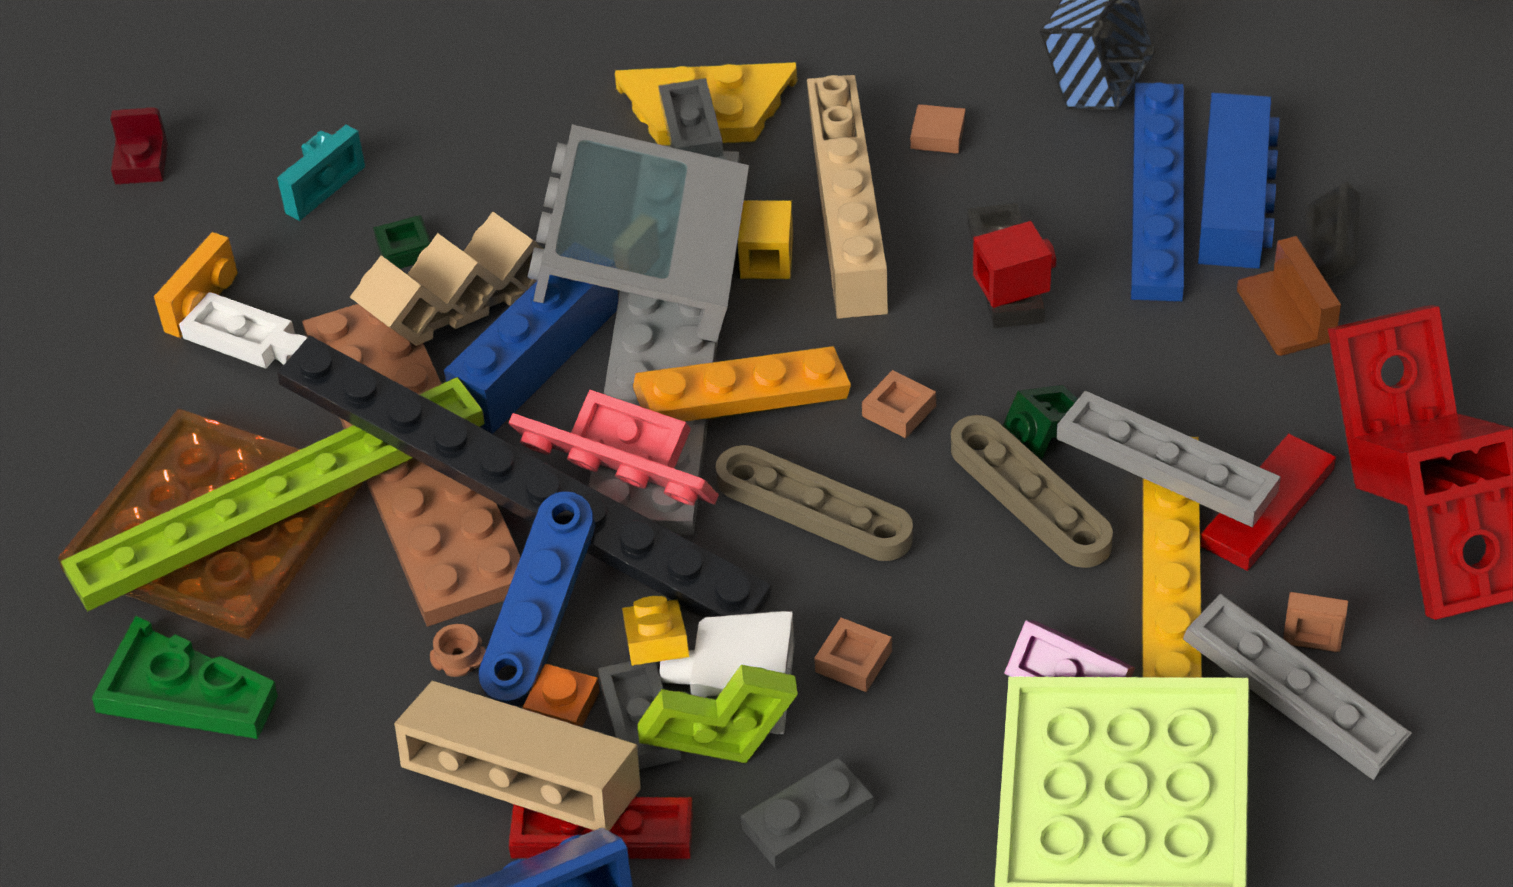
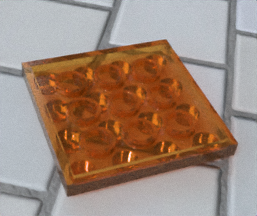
[58,408,363,640]

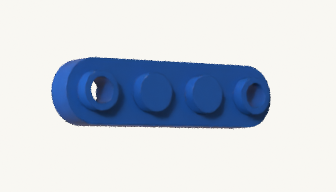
[479,491,595,706]

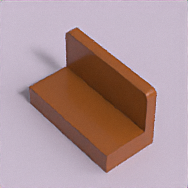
[1237,236,1341,356]

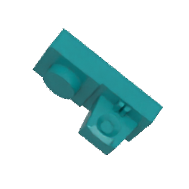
[277,125,366,221]

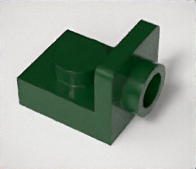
[1002,385,1078,460]

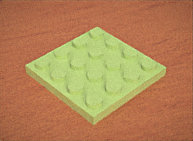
[994,677,1249,887]

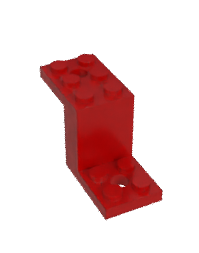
[1328,305,1513,620]

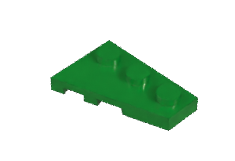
[92,616,278,739]

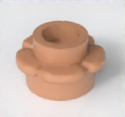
[430,624,486,677]

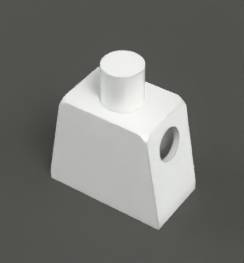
[660,611,795,734]

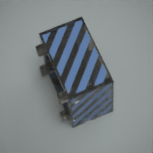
[1040,0,1156,110]

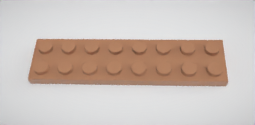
[302,304,521,627]

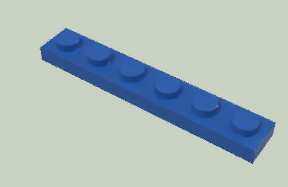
[1131,82,1184,302]

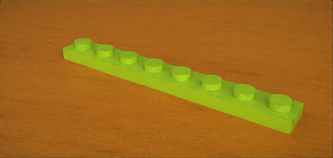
[61,377,485,612]

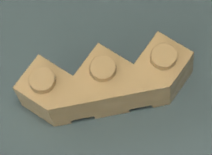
[350,212,544,346]

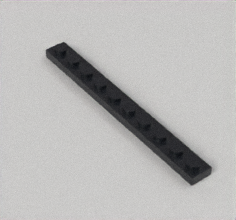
[278,335,771,618]

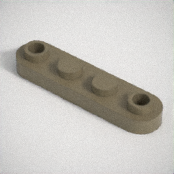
[951,415,1113,568]
[716,445,913,561]

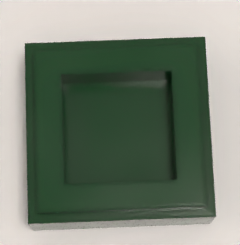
[373,215,431,269]

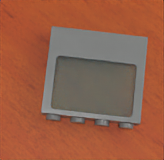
[527,125,749,342]

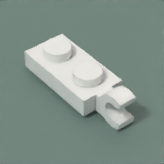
[179,292,307,369]

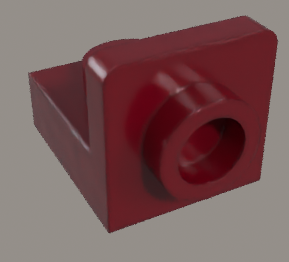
[110,107,168,185]

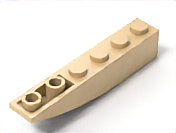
[807,75,888,319]

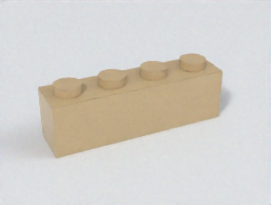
[395,681,641,831]

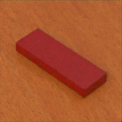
[1200,433,1336,571]
[509,797,693,859]

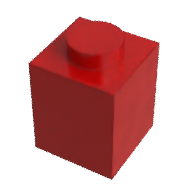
[973,221,1056,308]

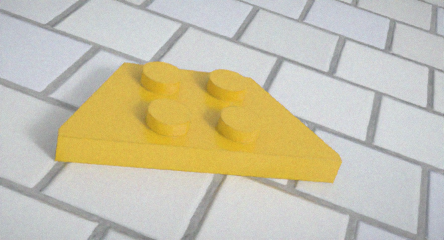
[615,62,797,145]

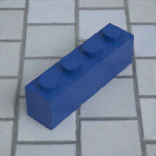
[1198,93,1279,269]
[444,246,618,434]

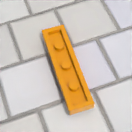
[633,346,851,422]

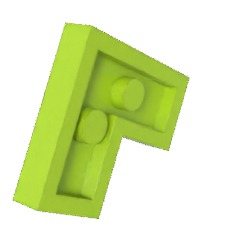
[637,664,798,763]

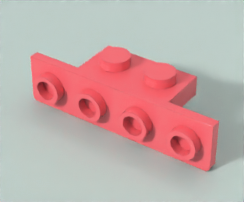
[508,390,719,506]

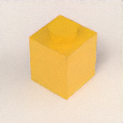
[738,200,793,279]

